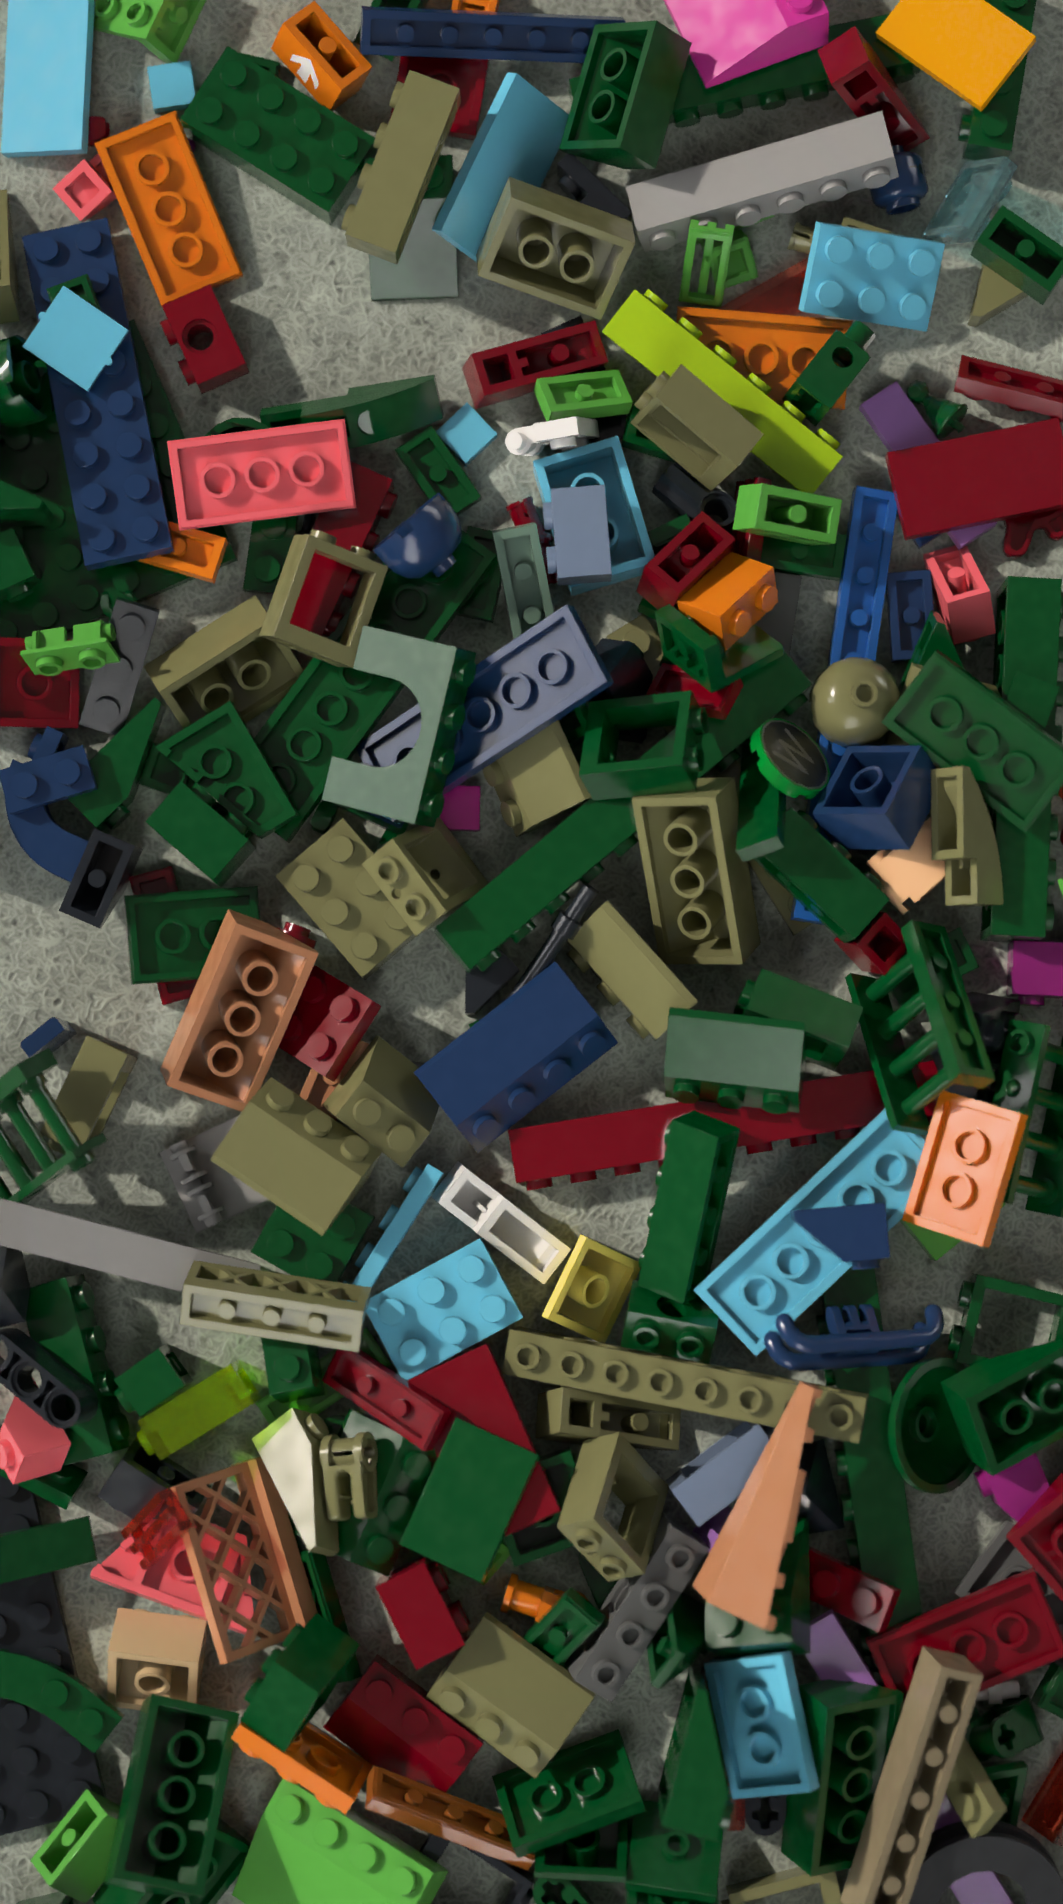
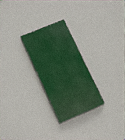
[881,649,1063,833]

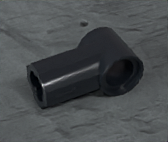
[652,463,736,534]

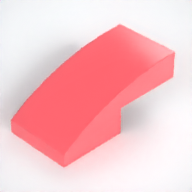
[53,132,121,222]

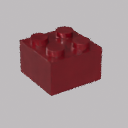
[375,1555,471,1670]

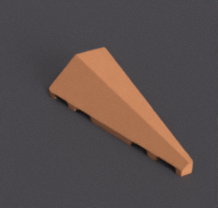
[693,1381,822,1631]

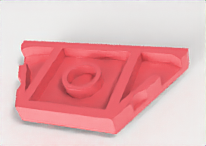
[90,1517,254,1635]

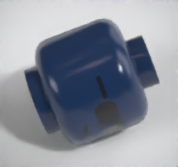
[870,145,928,215]

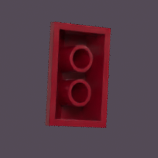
[323,1654,484,1792]

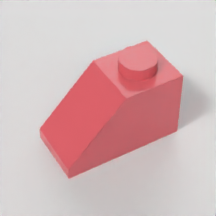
[923,545,996,645]
[0,1377,71,1484]

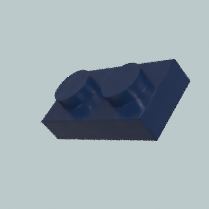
[886,570,934,663]
[0,745,98,815]

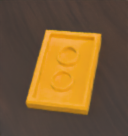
[876,0,1036,112]

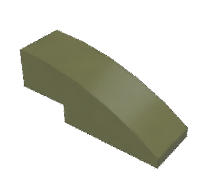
[931,766,1004,907]

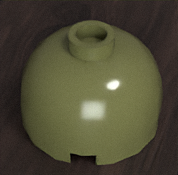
[809,657,900,747]

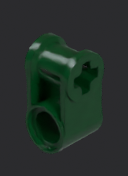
[964,1695,1044,1762]

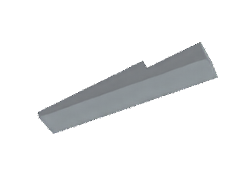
[0,1198,261,1292]

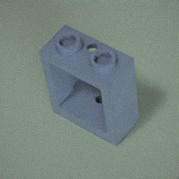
[666,1421,774,1527]

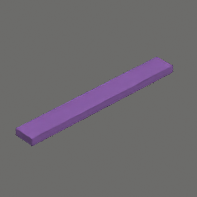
[805,1609,1015,1904]

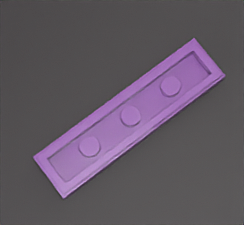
[859,381,997,550]

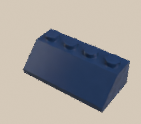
[414,961,618,1153]

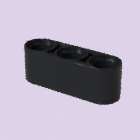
[0,1328,98,1429]

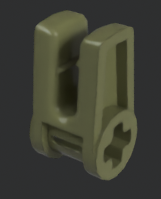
[320,1431,378,1522]

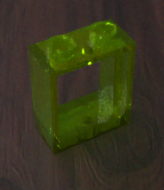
[136,1360,262,1461]

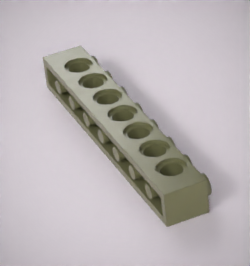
[502,1326,869,1444]

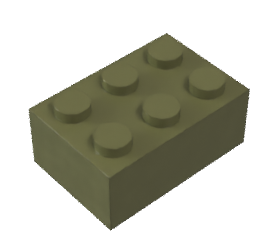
[476,177,635,320]
[275,818,418,980]

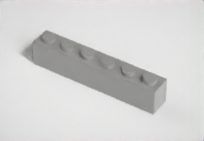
[626,111,899,252]

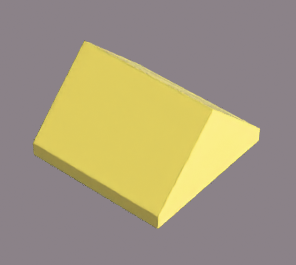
[542,1234,640,1343]

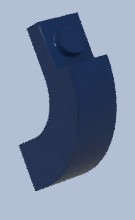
[5,726,89,883]

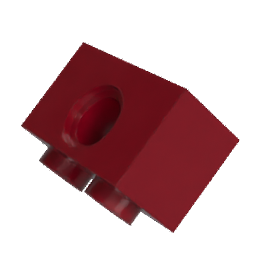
[160,284,249,394]
[636,511,736,610]

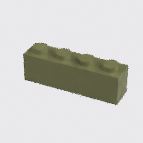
[341,70,461,264]

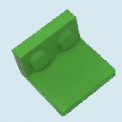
[94,0,206,63]

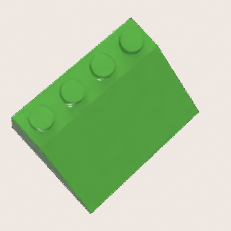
[232,1778,449,1904]

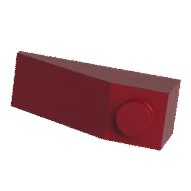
[817,26,930,152]
[462,320,609,409]

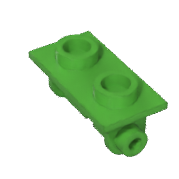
[20,620,120,676]

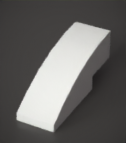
[431,1161,571,1284]

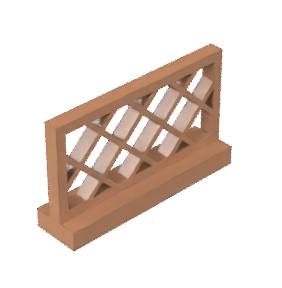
[168,1456,318,1665]

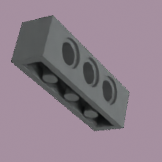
[565,1512,709,1703]

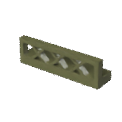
[180,1260,371,1352]

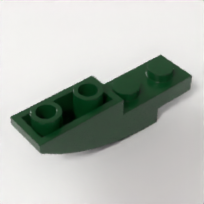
[259,375,444,449]

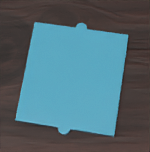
[22,286,129,391]

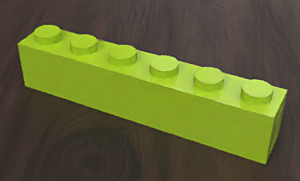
[602,289,843,494]

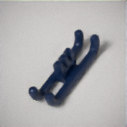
[764,1304,944,1372]

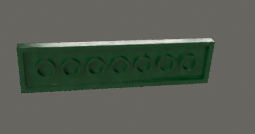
[254,531,497,843]

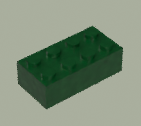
[180,46,378,225]

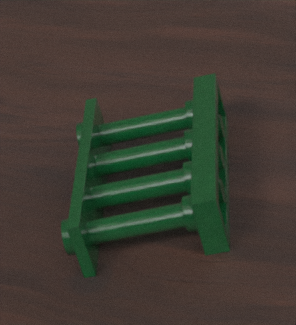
[845,920,995,1136]
[991,1019,1063,1218]
[0,1048,107,1204]

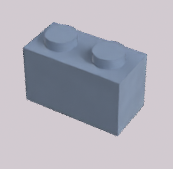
[542,485,612,586]

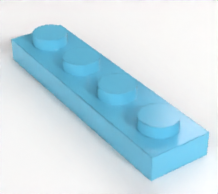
[340,1163,444,1302]

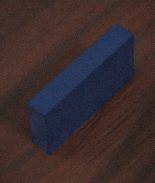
[20,1017,77,1058]

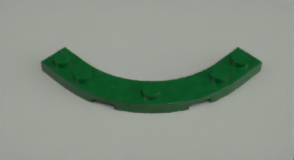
[0,1648,125,1753]

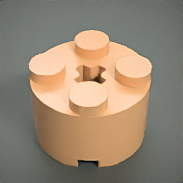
[866,817,945,915]

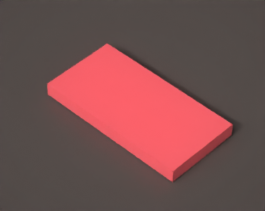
[167,419,357,531]

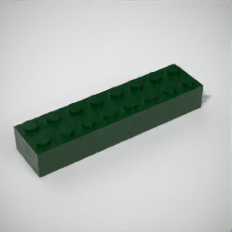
[980,576,1063,942]

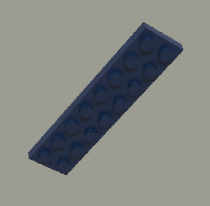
[22,217,175,571]

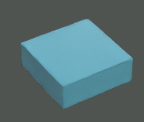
[147,60,196,114]
[436,403,497,466]

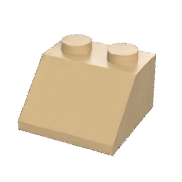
[107,1607,207,1710]

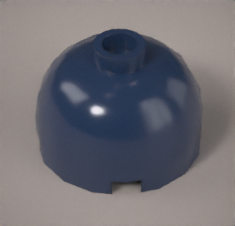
[373,493,462,578]

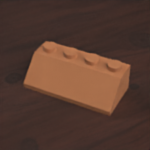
[160,909,319,1112]

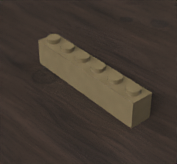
[840,1646,984,1904]

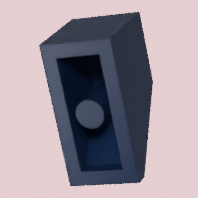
[790,1202,890,1270]

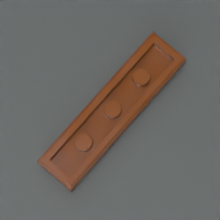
[365,1765,535,1871]

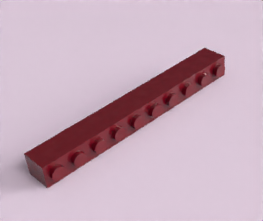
[508,1060,938,1191]

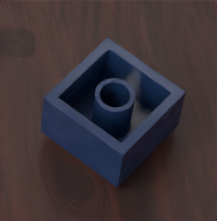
[812,745,937,850]

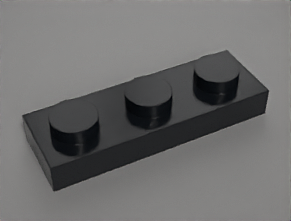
[79,596,160,735]

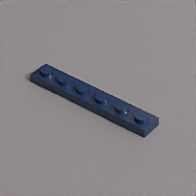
[360,6,626,63]

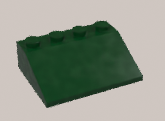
[657,1663,734,1841]

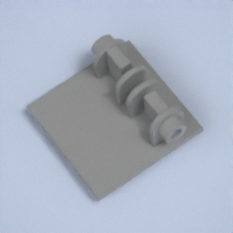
[160,1115,268,1233]

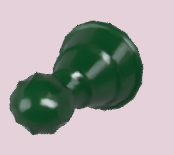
[906,380,968,439]

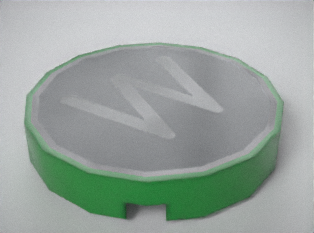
[750,718,830,800]

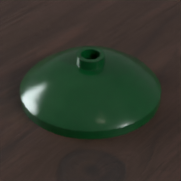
[887,1357,976,1494]

